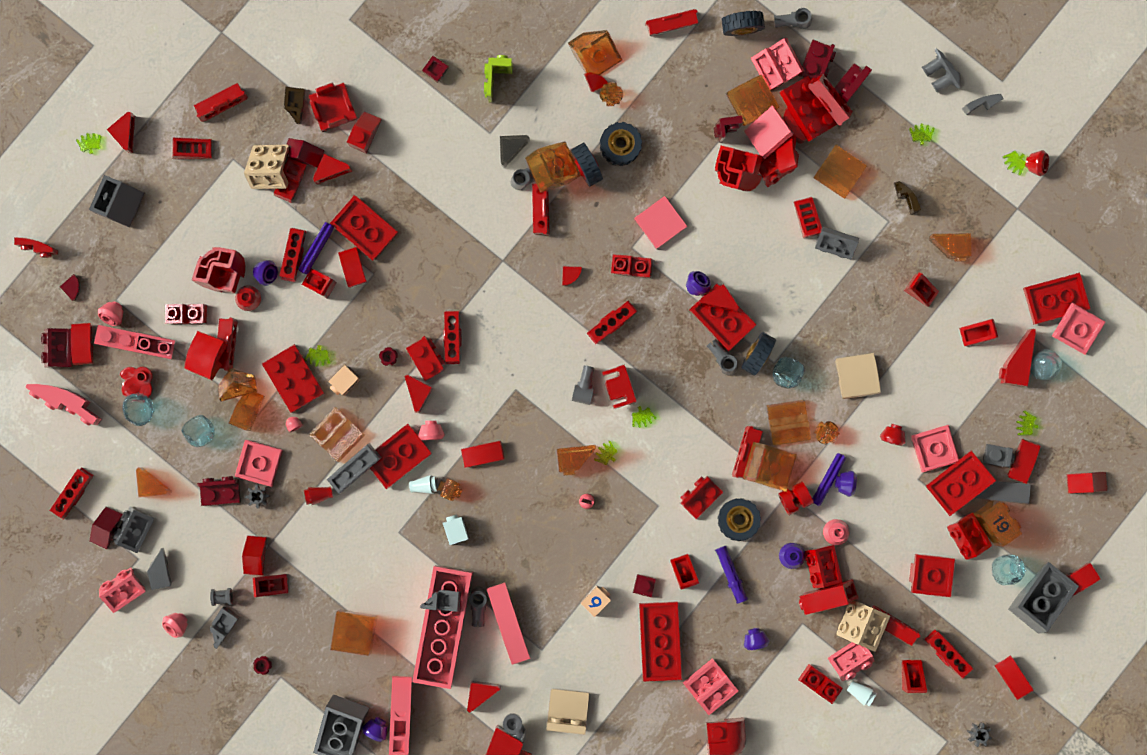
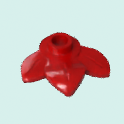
[120,366,153,402]

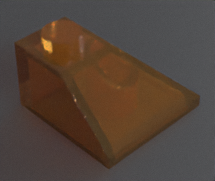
[568,30,622,75]
[557,445,596,476]

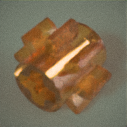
[600,82,623,106]
[814,421,840,445]
[438,478,462,501]

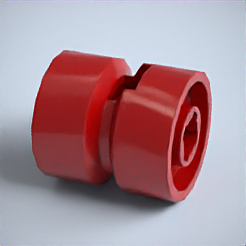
[778,481,814,516]

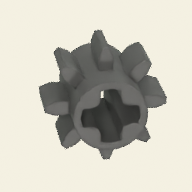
[245,485,271,509]
[967,722,992,747]

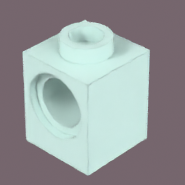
[443,515,469,545]

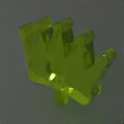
[909,123,935,146]
[76,133,102,154]
[1002,151,1026,176]
[304,345,330,367]
[632,406,656,428]
[1016,410,1038,436]
[594,440,618,466]

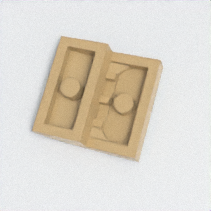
[835,353,881,399]

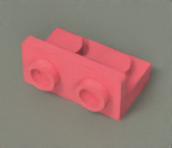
[99,568,146,613]
[828,642,874,682]

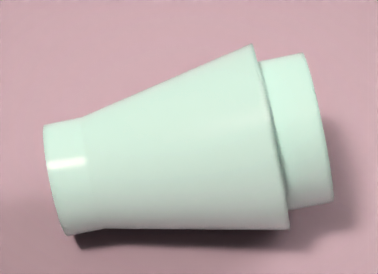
[409,475,439,494]
[847,681,877,706]

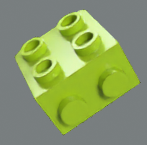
[484,55,513,103]

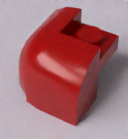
[715,145,763,191]
[192,247,246,293]
[706,717,746,755]

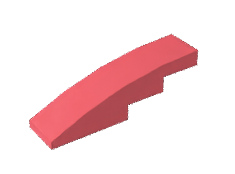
[487,583,530,665]

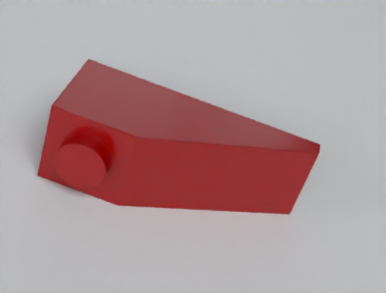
[999,329,1036,387]

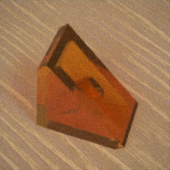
[218,368,258,402]
[136,467,172,497]

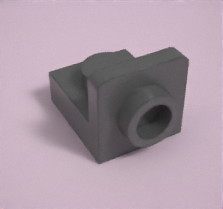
[982,444,1015,467]

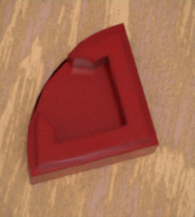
[584,72,609,92]
[562,266,582,286]

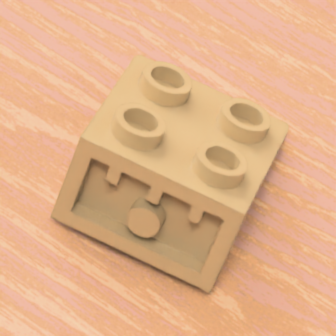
[244,145,289,189]
[837,601,890,652]
[546,689,589,735]

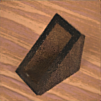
[500,135,530,168]

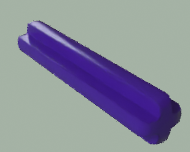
[298,222,334,274]
[812,453,846,506]

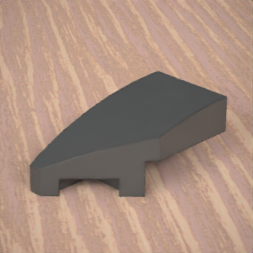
[962,94,1004,115]
[147,548,172,590]
[420,590,461,612]
[210,606,240,649]

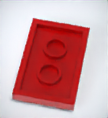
[779,76,837,142]
[330,195,398,261]
[1023,272,1090,325]
[689,284,756,351]
[262,344,325,413]
[370,424,432,489]
[926,450,996,516]

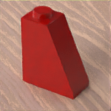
[799,579,858,615]

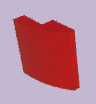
[184,331,228,381]

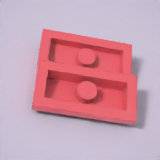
[751,38,804,91]
[683,658,738,715]

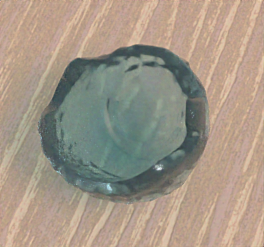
[1030,349,1062,380]
[772,357,805,389]
[122,393,154,426]
[181,415,215,447]
[992,554,1026,585]

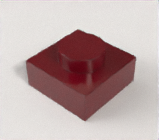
[422,56,449,83]
[632,574,656,598]

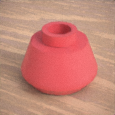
[98,301,124,326]
[418,421,445,440]
[823,519,850,545]
[162,613,188,638]

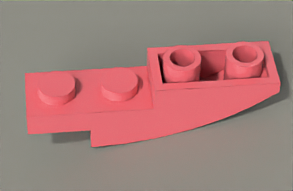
[94,325,175,359]
[26,384,102,426]
[389,676,412,755]

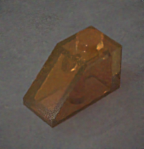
[929,233,972,262]
[229,389,265,431]

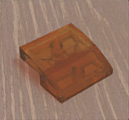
[726,74,779,126]
[813,145,867,199]
[766,400,811,446]
[309,407,365,463]

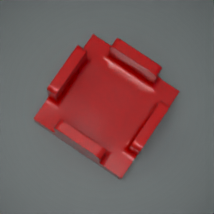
[308,83,358,132]
[602,364,636,409]
[909,554,955,597]

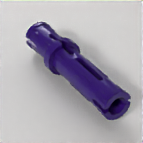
[715,545,748,604]

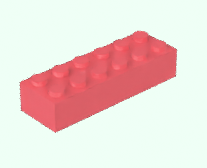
[412,565,473,689]

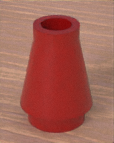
[304,486,333,506]

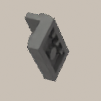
[815,227,859,260]
[113,506,154,553]

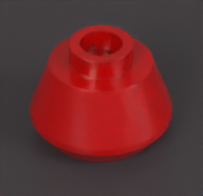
[1025,150,1049,176]
[235,285,261,311]
[880,423,906,446]

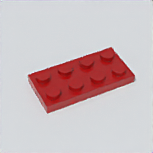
[639,602,682,682]

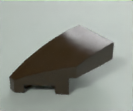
[284,86,306,124]
[894,181,921,215]

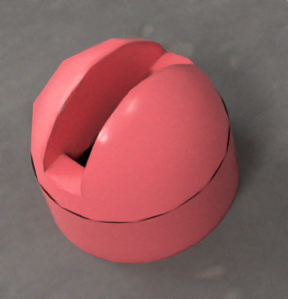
[286,417,303,433]
[579,494,595,509]

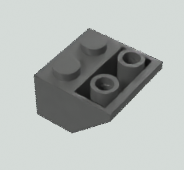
[89,175,145,228]

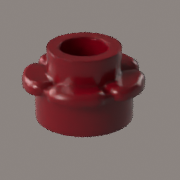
[379,347,398,366]
[253,656,272,675]

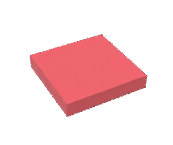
[744,106,794,159]
[634,196,687,249]
[1052,303,1105,355]
[911,425,959,472]
[235,440,283,487]

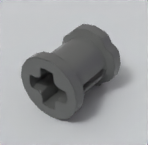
[210,588,233,606]

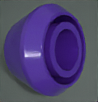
[253,260,278,286]
[686,271,711,296]
[835,471,857,497]
[779,543,805,569]
[744,628,770,650]
[362,717,388,742]

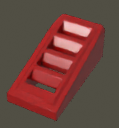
[172,137,212,159]
[793,197,822,238]

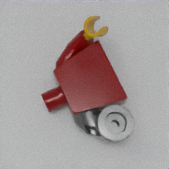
[486,713,532,755]

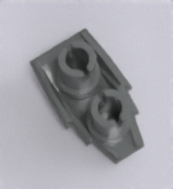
[922,48,961,93]

